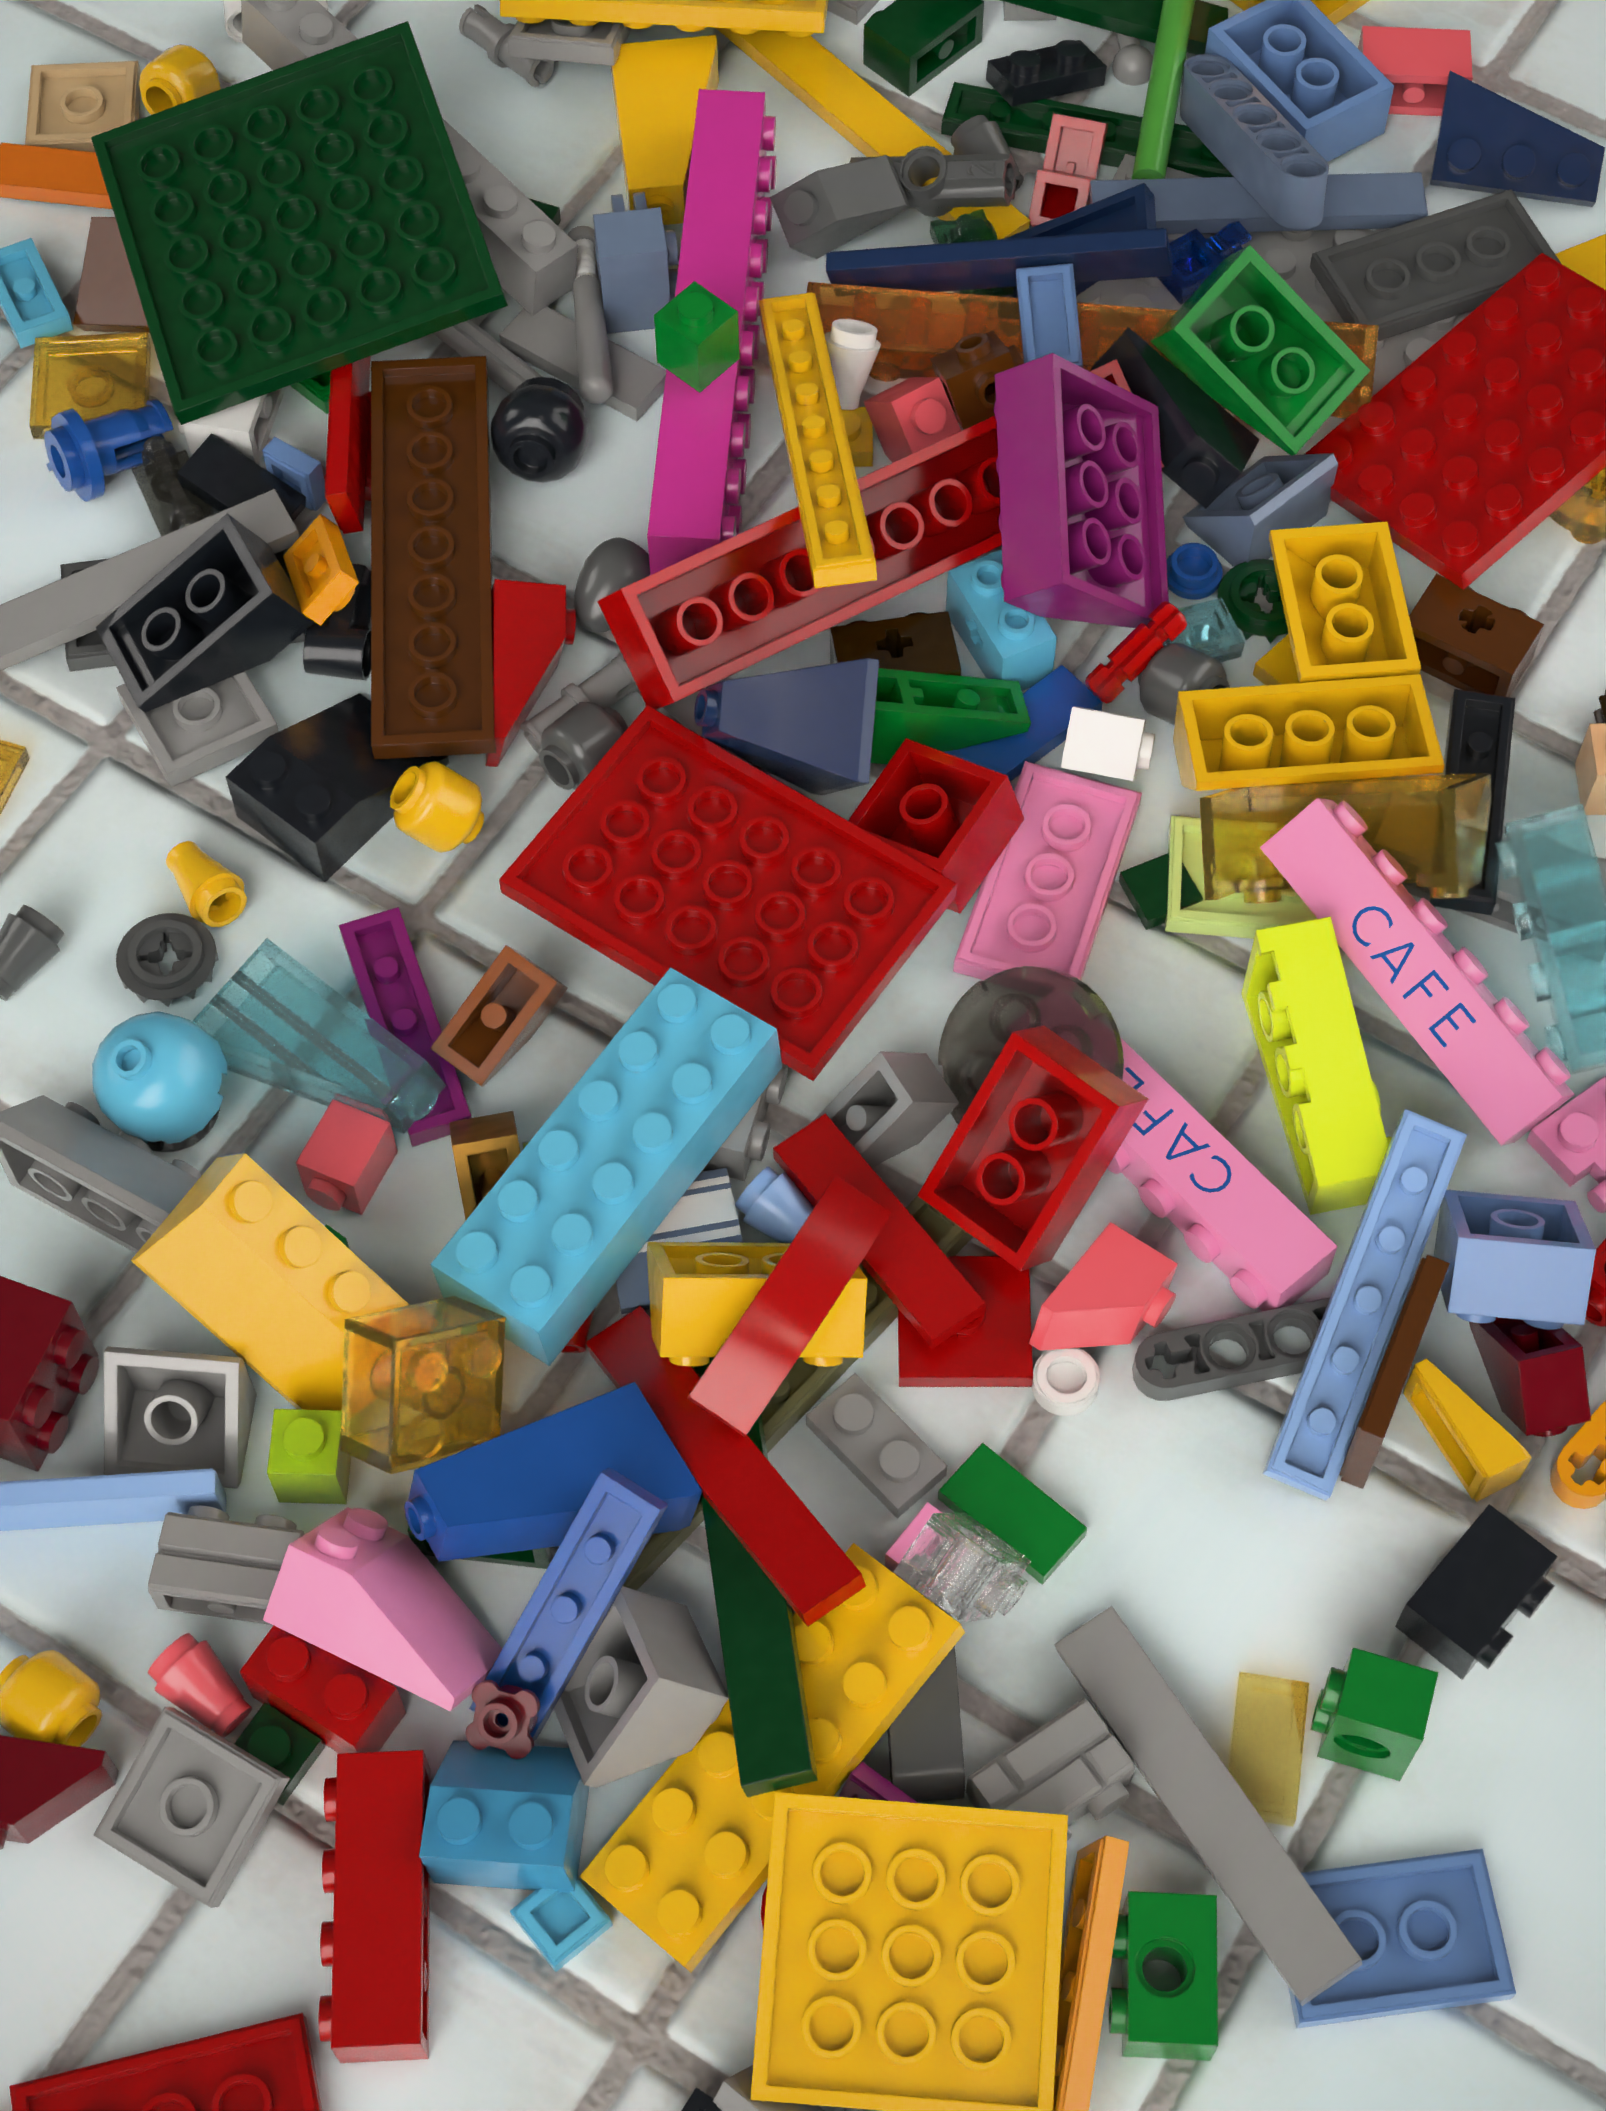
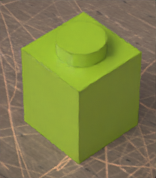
[267,1409,353,1504]

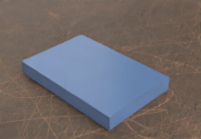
[1288,1849,1516,2029]

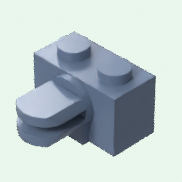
[593,192,679,334]

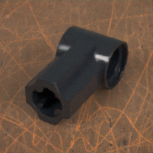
[303,563,371,681]

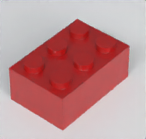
[917,1026,1148,1271]

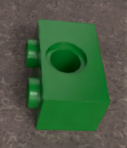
[1310,1648,1438,1781]
[1108,1891,1218,2061]

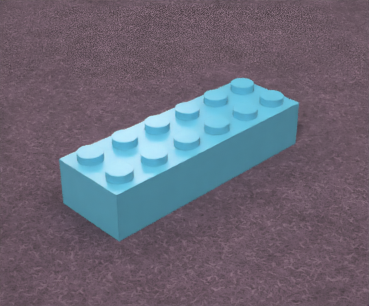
[430,967,782,1366]

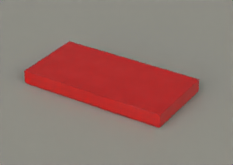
[9,2013,322,2111]

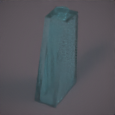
[192,938,446,1134]

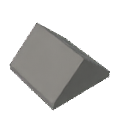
[104,1346,257,1488]

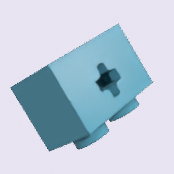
[946,550,1057,691]

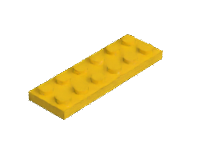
[579,1543,965,1973]

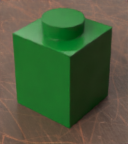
[654,281,740,393]

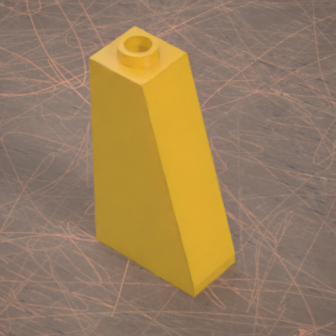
[611,35,719,225]

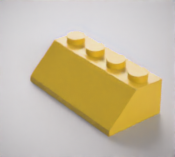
[1173,674,1445,791]
[131,1153,439,1424]

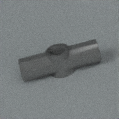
[849,146,1016,217]

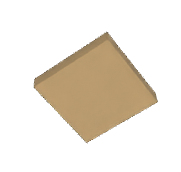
[25,61,141,152]

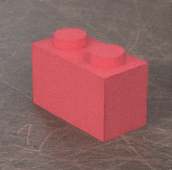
[1358,26,1473,116]

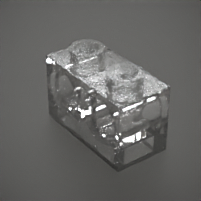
[894,1512,1031,1623]

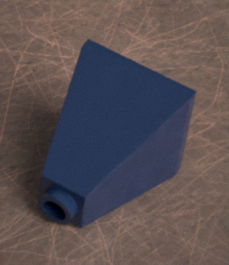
[694,658,879,795]

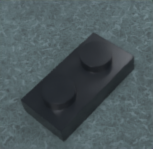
[986,40,1107,106]

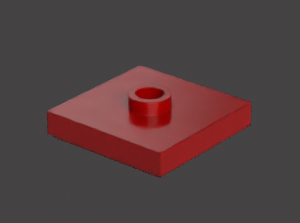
[898,1256,1033,1387]

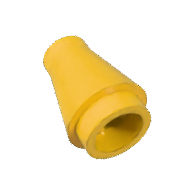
[166,841,247,927]

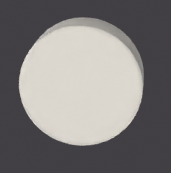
[1032,1348,1100,1416]

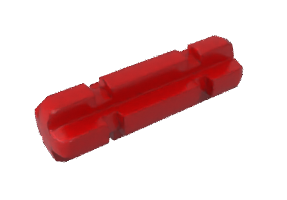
[1085,601,1187,704]

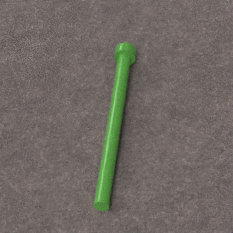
[1132,0,1196,179]

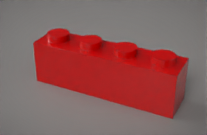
[318,1750,431,2063]

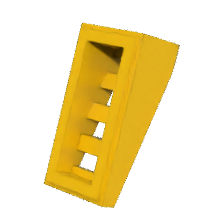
[1403,1358,1532,1502]

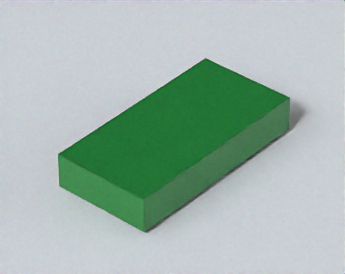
[938,1443,1087,1585]

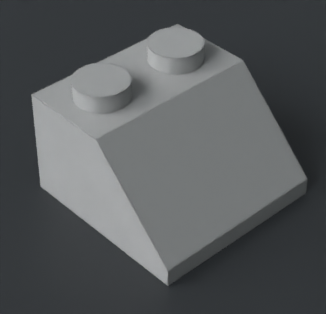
[554,1586,729,1788]

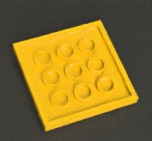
[750,1792,1068,2111]

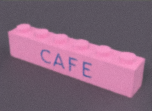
[1260,798,1575,1146]
[1007,984,1337,1311]

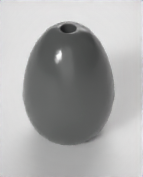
[574,537,650,633]

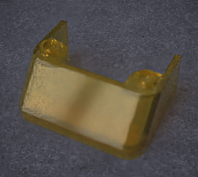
[1200,773,1492,903]

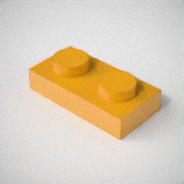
[283,514,359,626]

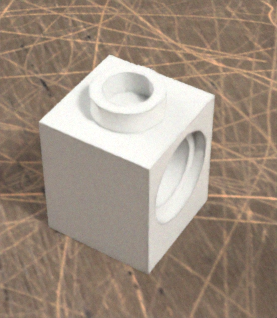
[1061,706,1155,781]

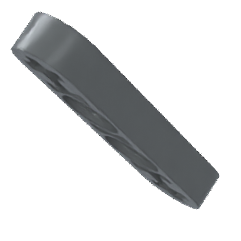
[1132,1297,1330,1401]

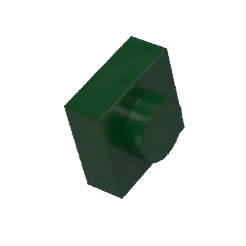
[234,1702,325,1806]

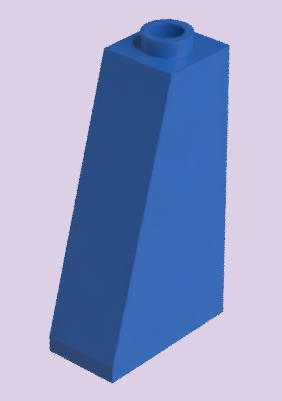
[404,1382,702,1562]

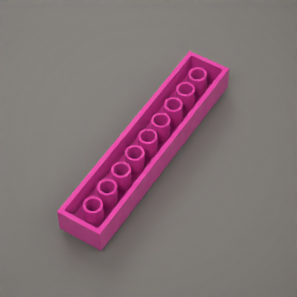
[647,89,777,575]

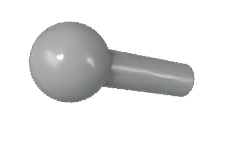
[1112,33,1153,86]

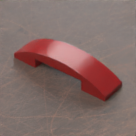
[687,1175,892,1437]

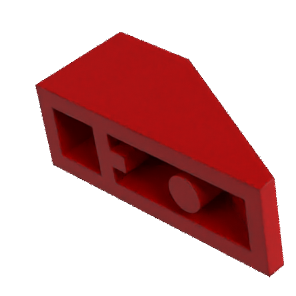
[486,579,576,767]

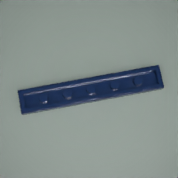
[826,228,1172,299]

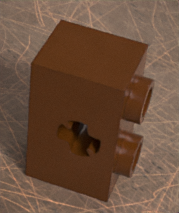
[1409,573,1544,697]

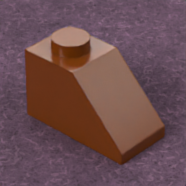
[430,945,568,1087]

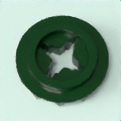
[1216,559,1288,644]

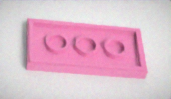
[953,761,1142,998]

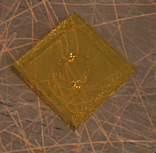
[29,332,151,439]

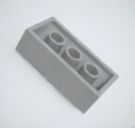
[0,1095,202,1253]

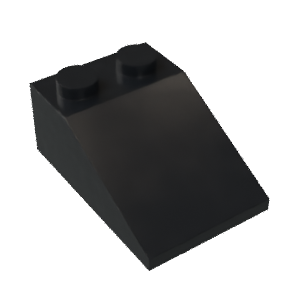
[96,513,314,713]
[226,693,449,882]

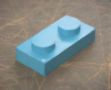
[0,238,74,348]

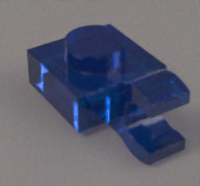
[1157,221,1252,305]

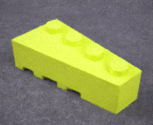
[1241,917,1392,1215]

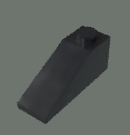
[1091,327,1260,509]

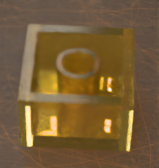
[340,1296,506,1474]

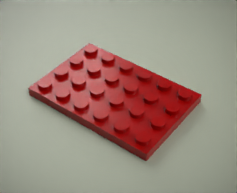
[1305,253,1606,590]
[499,705,957,1081]

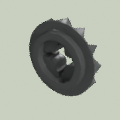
[116,913,219,1007]

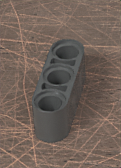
[887,1597,965,1801]

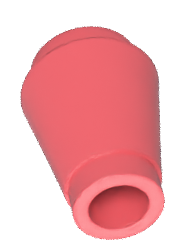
[148,1633,252,1738]

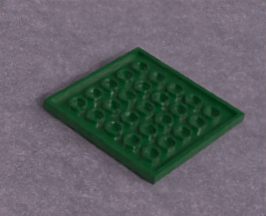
[91,21,508,425]

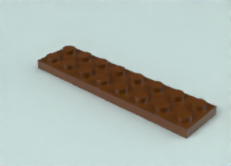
[371,356,496,759]

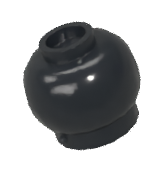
[491,377,588,483]

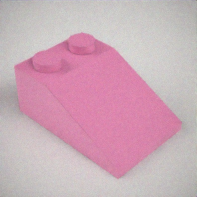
[263,1507,502,1711]

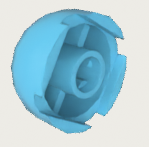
[92,1011,227,1144]

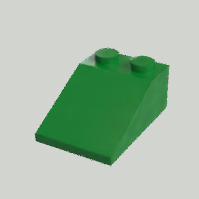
[1150,245,1371,456]

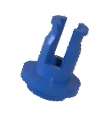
[44,399,176,502]

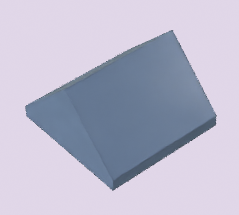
[1183,453,1338,567]

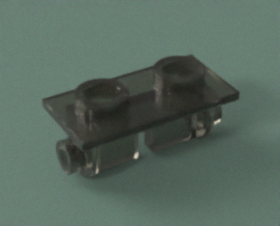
[131,436,215,537]

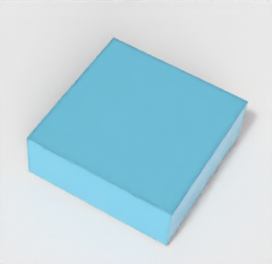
[510,1878,613,1972]

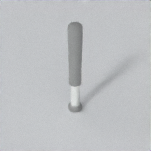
[568,226,613,404]

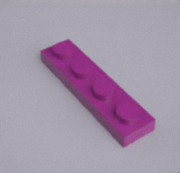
[339,907,472,1147]

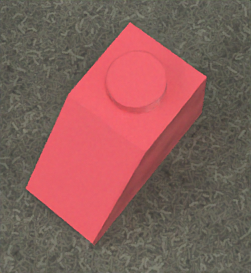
[1029,1222,1178,1351]

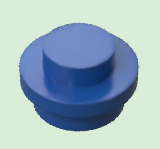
[1166,543,1223,600]

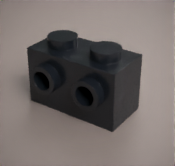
[1395,1504,1558,1680]

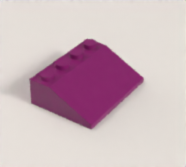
[994,353,1169,628]

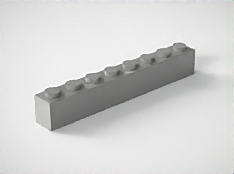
[241,0,578,316]

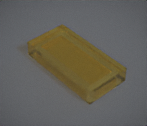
[1227,1672,1309,1827]

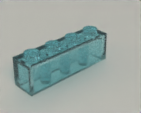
[1496,804,1606,1075]

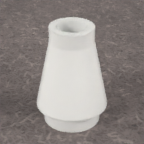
[825,319,881,410]

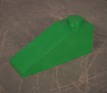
[871,668,1031,764]

